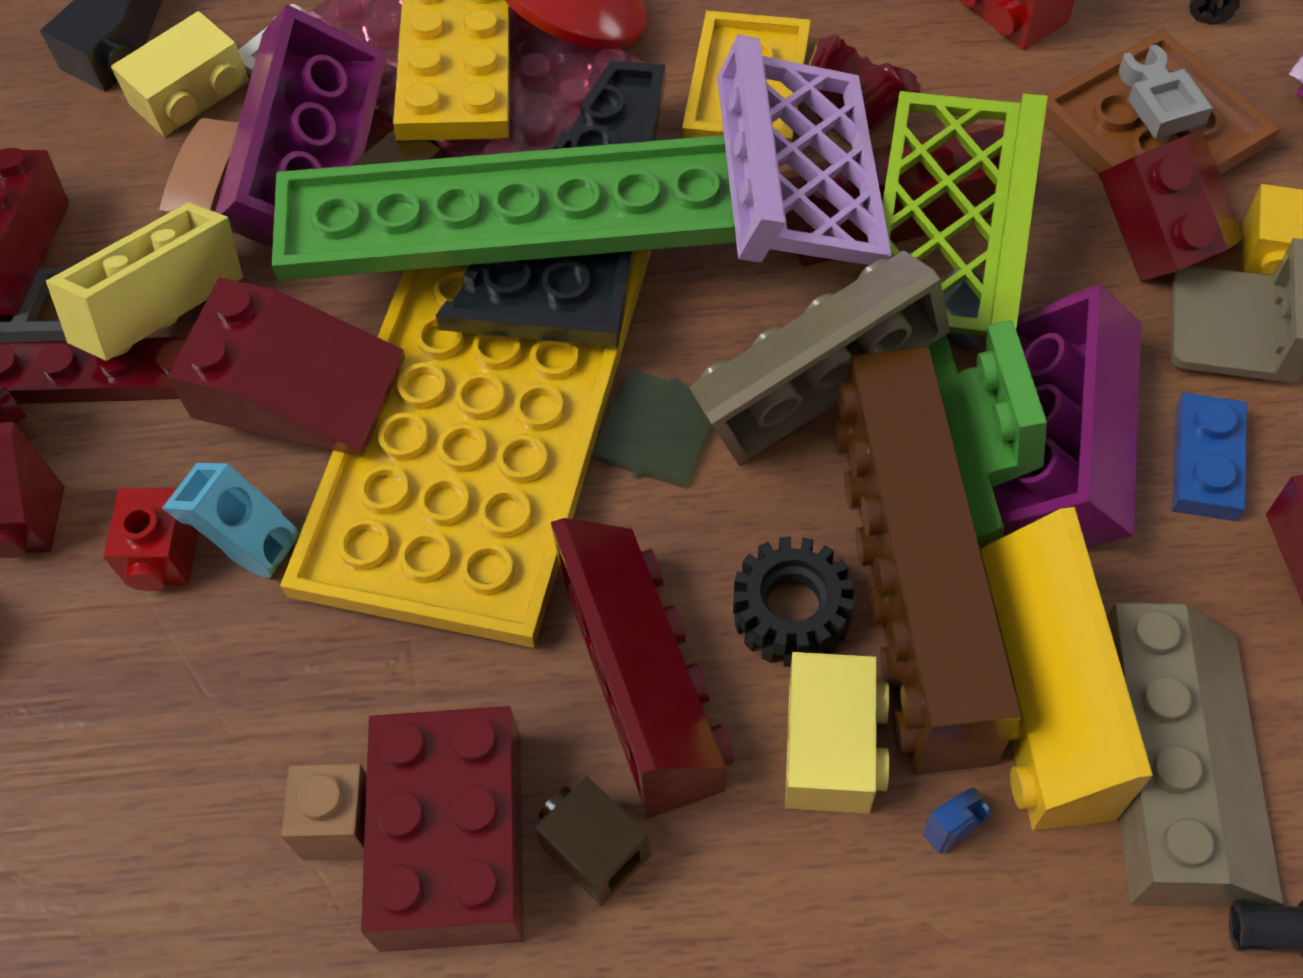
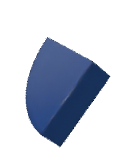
[923,788,993,854]

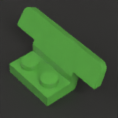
[928,320,1047,546]

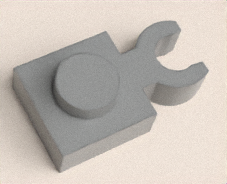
[1119,44,1213,139]

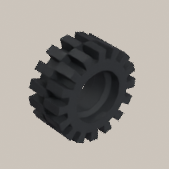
[733,536,855,667]

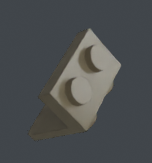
[1171,238,1303,384]

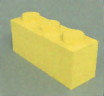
[46,202,243,361]

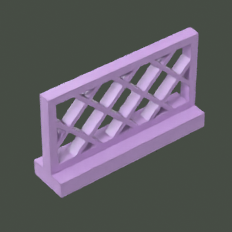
[717,34,892,265]

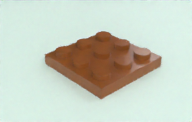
[1044,29,1281,175]

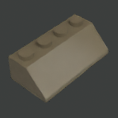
[689,250,950,465]
[1107,603,1283,907]

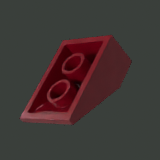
[167,278,405,457]

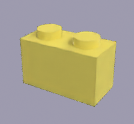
[111,11,250,137]
[785,652,889,814]

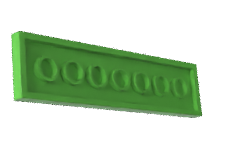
[272,135,736,281]

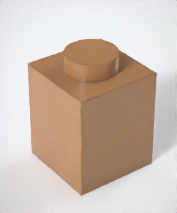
[281,764,367,860]

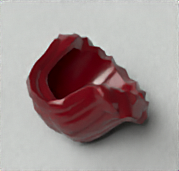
[809,35,921,134]

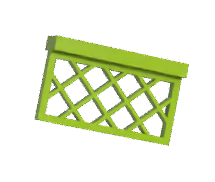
[882,91,1048,344]

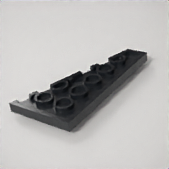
[436,60,666,348]

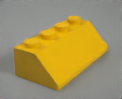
[980,507,1153,831]

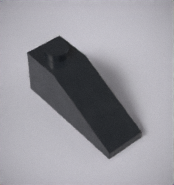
[40,0,162,92]

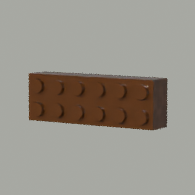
[833,347,1021,776]

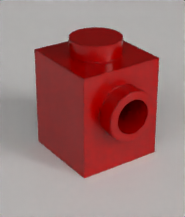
[103,488,199,591]

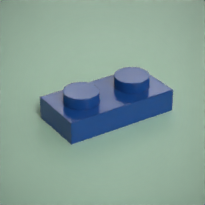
[1172,392,1247,522]

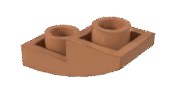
[159,118,239,214]

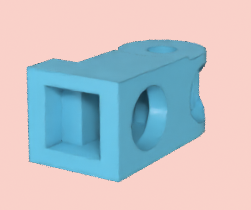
[162,463,300,578]

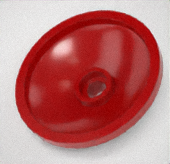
[505,0,648,49]

